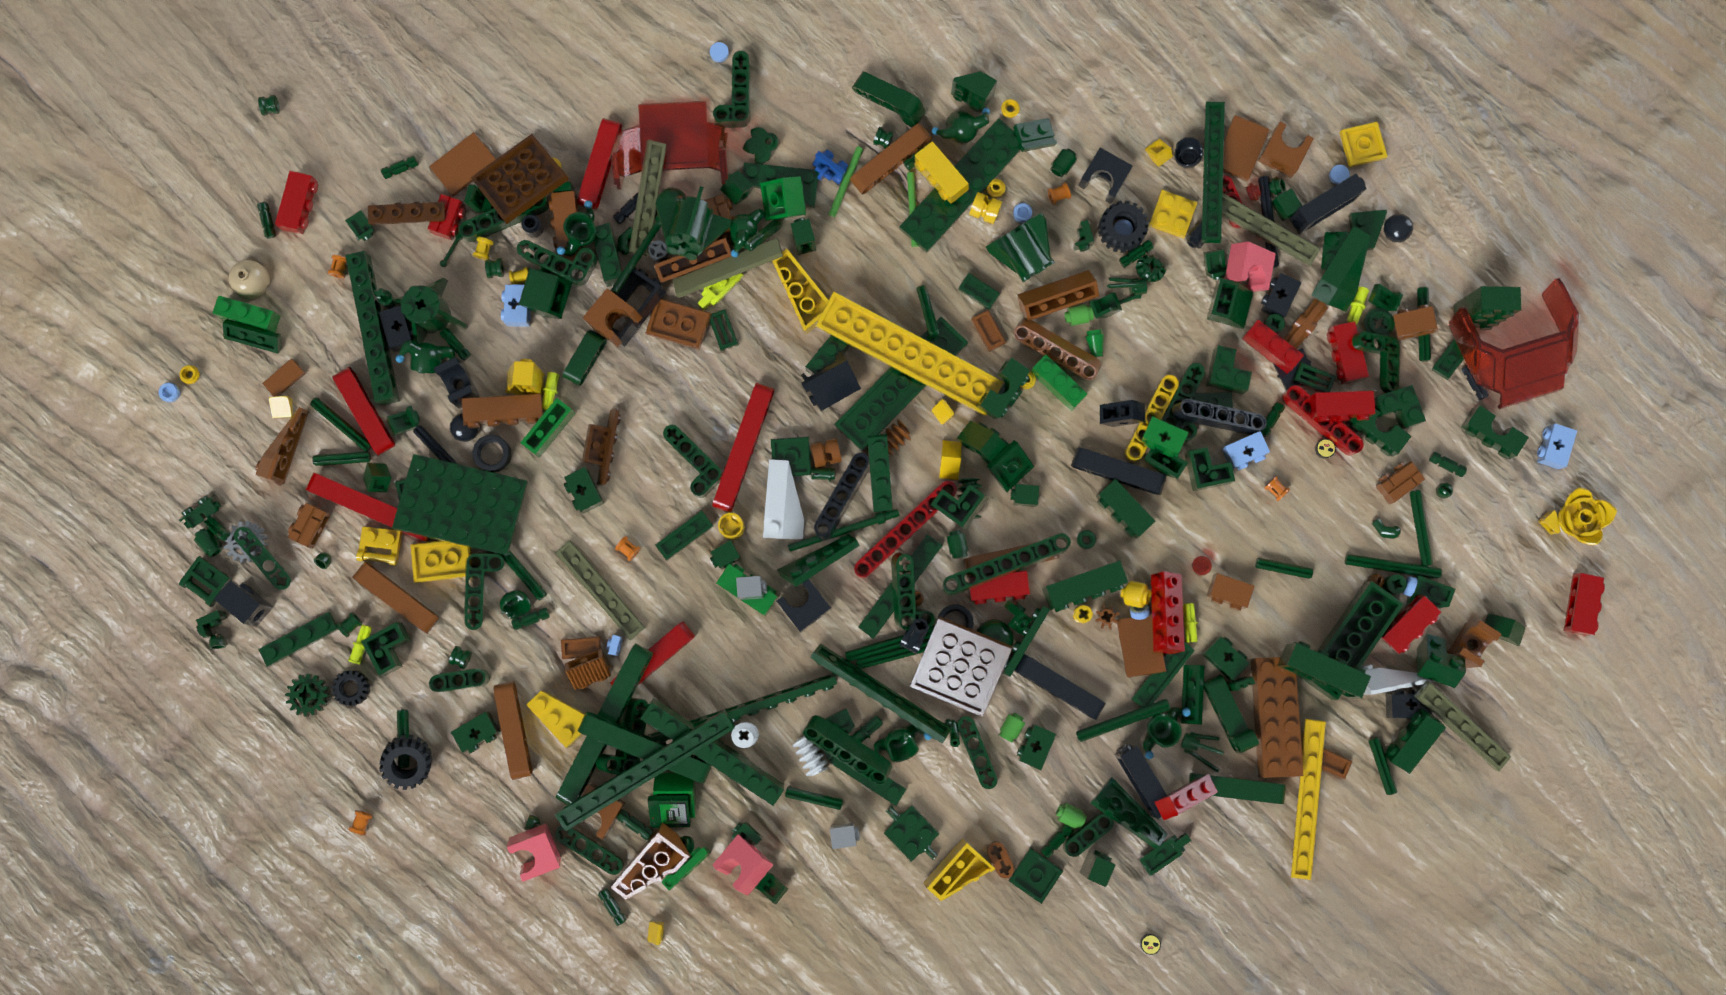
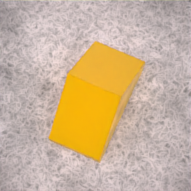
[939,440,962,480]

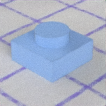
[606,635,623,656]

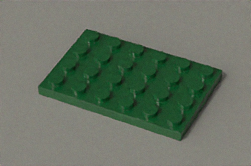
[392,454,528,556]

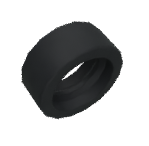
[472,434,512,472]
[936,604,974,629]

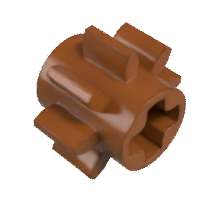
[1095,606,1119,630]

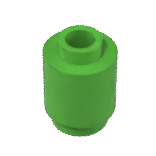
[1064,304,1094,326]
[999,712,1026,743]
[1056,802,1087,829]

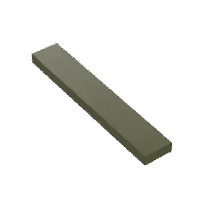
[629,140,667,256]
[1222,193,1321,266]
[673,238,783,298]
[555,540,646,640]
[1415,681,1511,772]

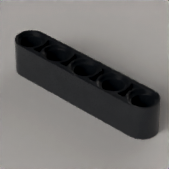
[1172,399,1266,434]
[1071,447,1167,495]
[814,453,870,540]
[1014,654,1106,720]

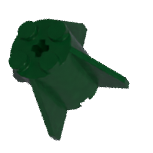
[655,186,732,260]
[986,212,1055,282]
[394,278,468,344]

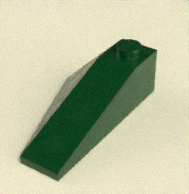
[1311,226,1371,312]

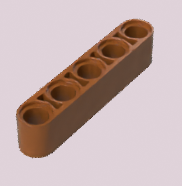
[850,123,933,195]
[1013,318,1101,380]
[963,543,1060,578]
[353,561,440,634]
[493,681,533,780]

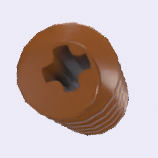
[880,420,911,456]

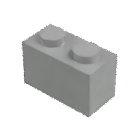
[736,576,767,600]
[830,823,860,849]

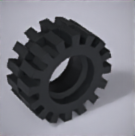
[331,670,370,706]

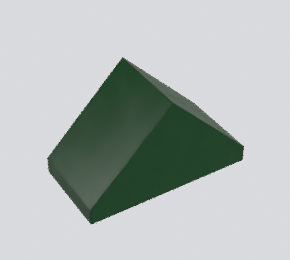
[1145,448,1188,479]
[1485,614,1526,646]

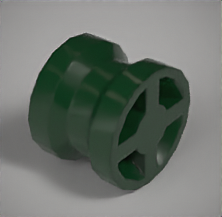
[258,95,280,116]
[873,127,894,149]
[485,258,504,278]
[1263,314,1285,334]
[1383,574,1407,595]
[449,646,472,669]

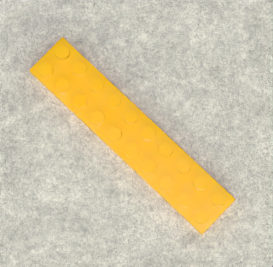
[815,292,1003,416]

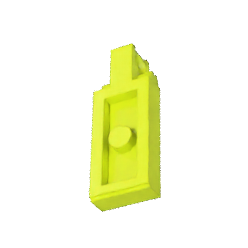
[698,273,744,310]

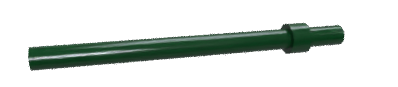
[611,215,661,295]
[788,509,900,552]

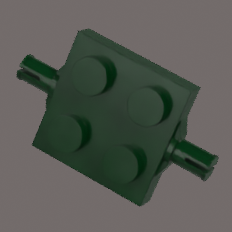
[884,805,940,862]

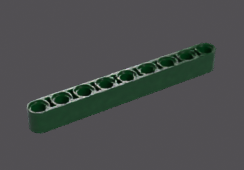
[556,643,653,805]

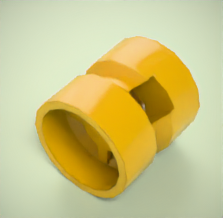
[969,192,1003,225]
[718,513,745,540]

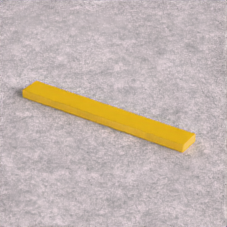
[1290,719,1326,880]

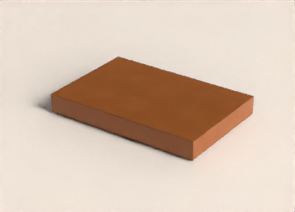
[1223,115,1270,181]
[429,132,496,197]
[645,299,712,350]
[1117,614,1166,678]

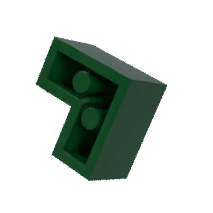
[1206,345,1252,395]
[1374,385,1426,430]
[957,420,1009,464]
[1184,447,1235,491]
[931,484,988,530]
[361,622,411,676]
[1417,633,1466,688]

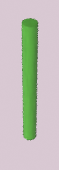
[828,146,863,217]
[907,172,919,247]

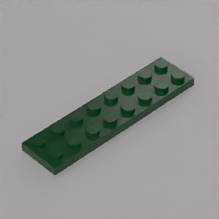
[899,118,1022,253]
[834,317,968,451]

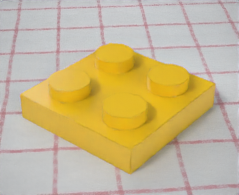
[1339,121,1388,168]
[1149,190,1198,239]

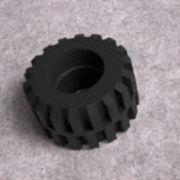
[1098,201,1149,253]
[379,735,432,790]

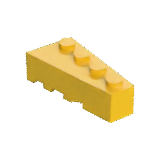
[772,248,829,334]

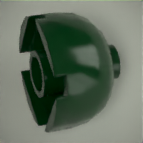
[976,619,1014,646]

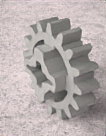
[224,521,268,563]

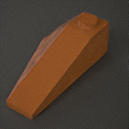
[255,407,309,484]
[610,822,690,899]

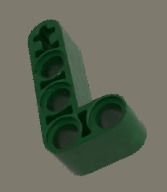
[713,51,750,128]
[852,71,926,127]
[517,240,597,286]
[1161,363,1205,442]
[663,425,723,498]
[891,552,935,630]
[464,553,504,630]
[1204,675,1259,753]
[596,697,648,775]

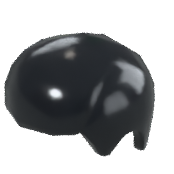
[1174,137,1203,168]
[1383,214,1413,243]
[450,413,479,442]

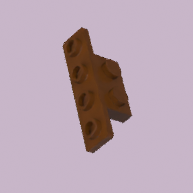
[368,202,445,225]
[582,408,621,485]

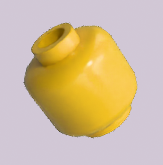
[1121,581,1151,608]

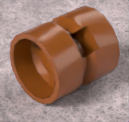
[810,438,842,468]

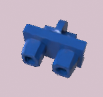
[812,149,848,185]

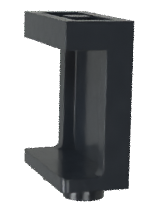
[801,351,861,411]

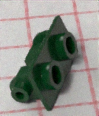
[179,494,221,529]

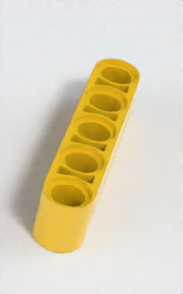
[1124,375,1179,462]

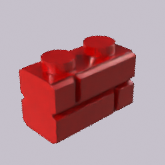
[427,194,466,240]

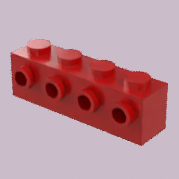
[1151,571,1185,654]

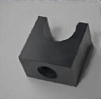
[1078,147,1133,204]
[434,357,481,409]
[776,579,831,633]
[214,580,273,626]

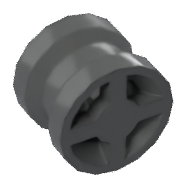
[649,240,669,262]

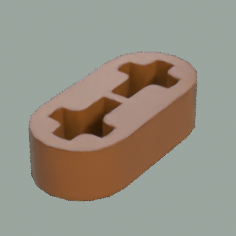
[987,841,1014,878]

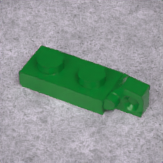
[662,847,711,891]

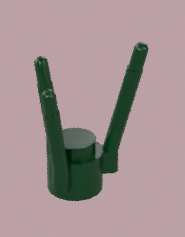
[1107,277,1147,305]
[1181,732,1224,772]

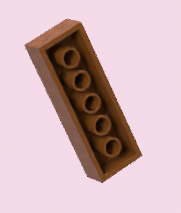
[1250,657,1304,778]

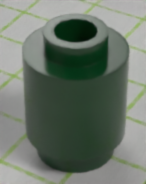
[1050,148,1077,178]
[194,528,223,558]
[946,530,969,559]

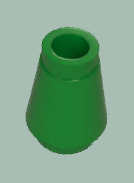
[1085,329,1104,357]

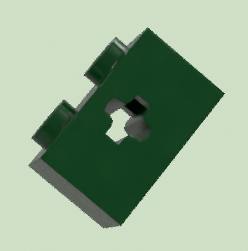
[791,218,816,255]
[563,467,604,514]
[1201,636,1250,681]
[451,712,500,754]
[1016,724,1056,770]

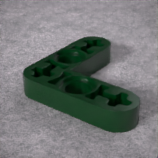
[1352,331,1400,393]

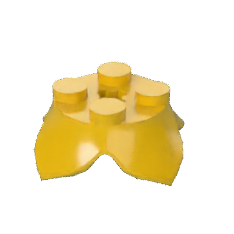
[1558,487,1617,545]

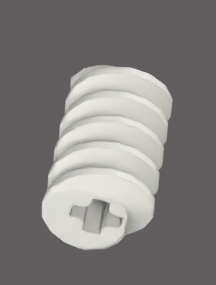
[731,722,759,748]
[792,736,830,776]

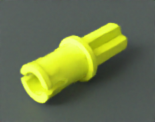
[1347,287,1370,325]
[542,372,560,411]
[1183,603,1198,642]
[348,625,372,664]

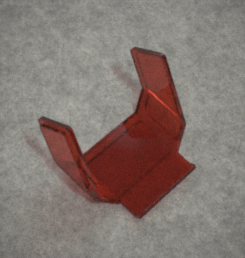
[611,101,730,190]
[1449,278,1579,410]

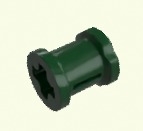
[336,612,363,637]

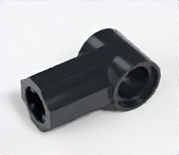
[899,618,929,654]

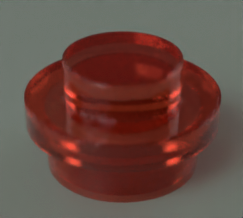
[1245,183,1261,201]
[1192,556,1212,575]

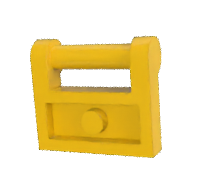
[356,526,403,566]

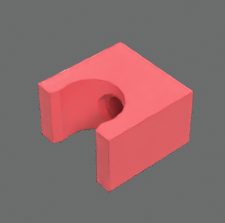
[1225,241,1276,292]
[507,823,561,882]
[712,835,773,896]

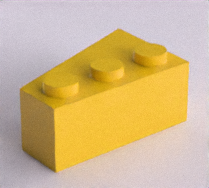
[914,141,969,203]
[505,359,545,396]
[526,691,585,748]
[923,838,995,901]

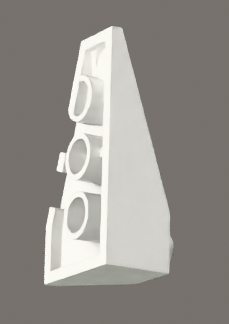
[763,459,804,539]
[1360,665,1435,695]

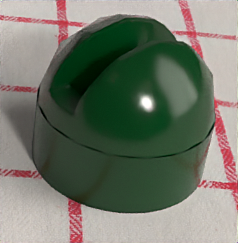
[1436,483,1453,499]
[314,552,332,569]
[209,634,226,649]
[524,814,541,830]

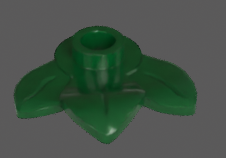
[743,127,779,164]

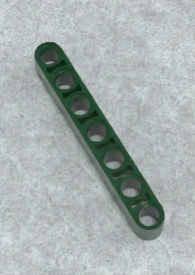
[942,533,1071,596]
[578,712,712,783]

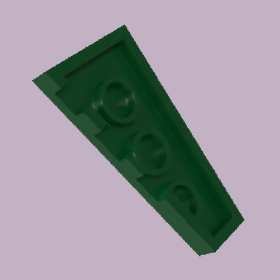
[743,162,819,209]
[777,534,860,587]
[1090,777,1168,849]

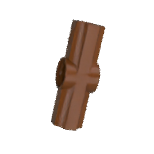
[1284,298,1328,349]

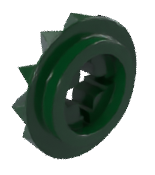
[1136,254,1166,282]
[1363,308,1395,336]

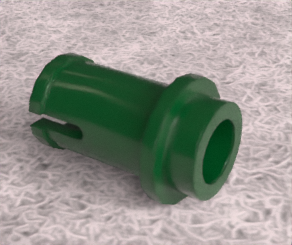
[811,466,836,482]

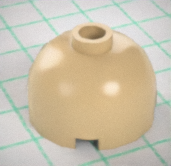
[228,260,270,299]

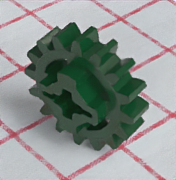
[285,674,330,717]

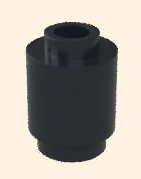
[521,214,544,238]
[1186,220,1204,249]

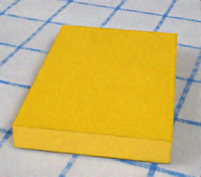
[410,541,473,583]

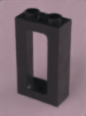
[1289,173,1367,235]
[613,268,666,347]
[1115,744,1167,819]

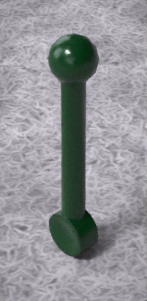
[440,233,463,267]

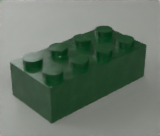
[1453,286,1521,331]
[1042,560,1128,612]
[1277,641,1371,699]

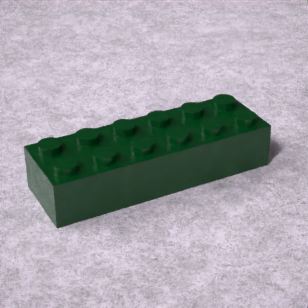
[1299,581,1404,700]

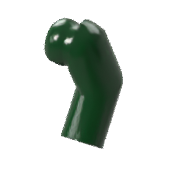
[617,227,632,255]
[1372,518,1401,539]
[944,719,960,747]

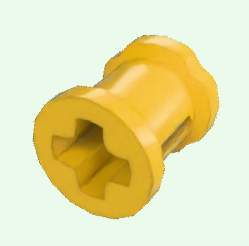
[472,237,494,260]
[508,266,529,285]
[1073,605,1093,624]

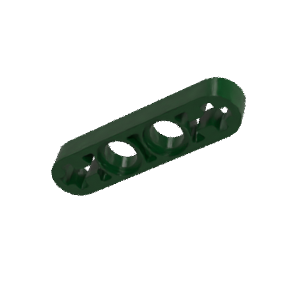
[234,526,291,590]
[957,716,998,789]
[555,825,624,875]

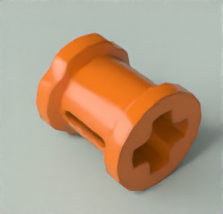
[1047,182,1071,205]
[327,255,347,278]
[1264,476,1290,501]
[615,536,641,561]
[348,810,373,835]

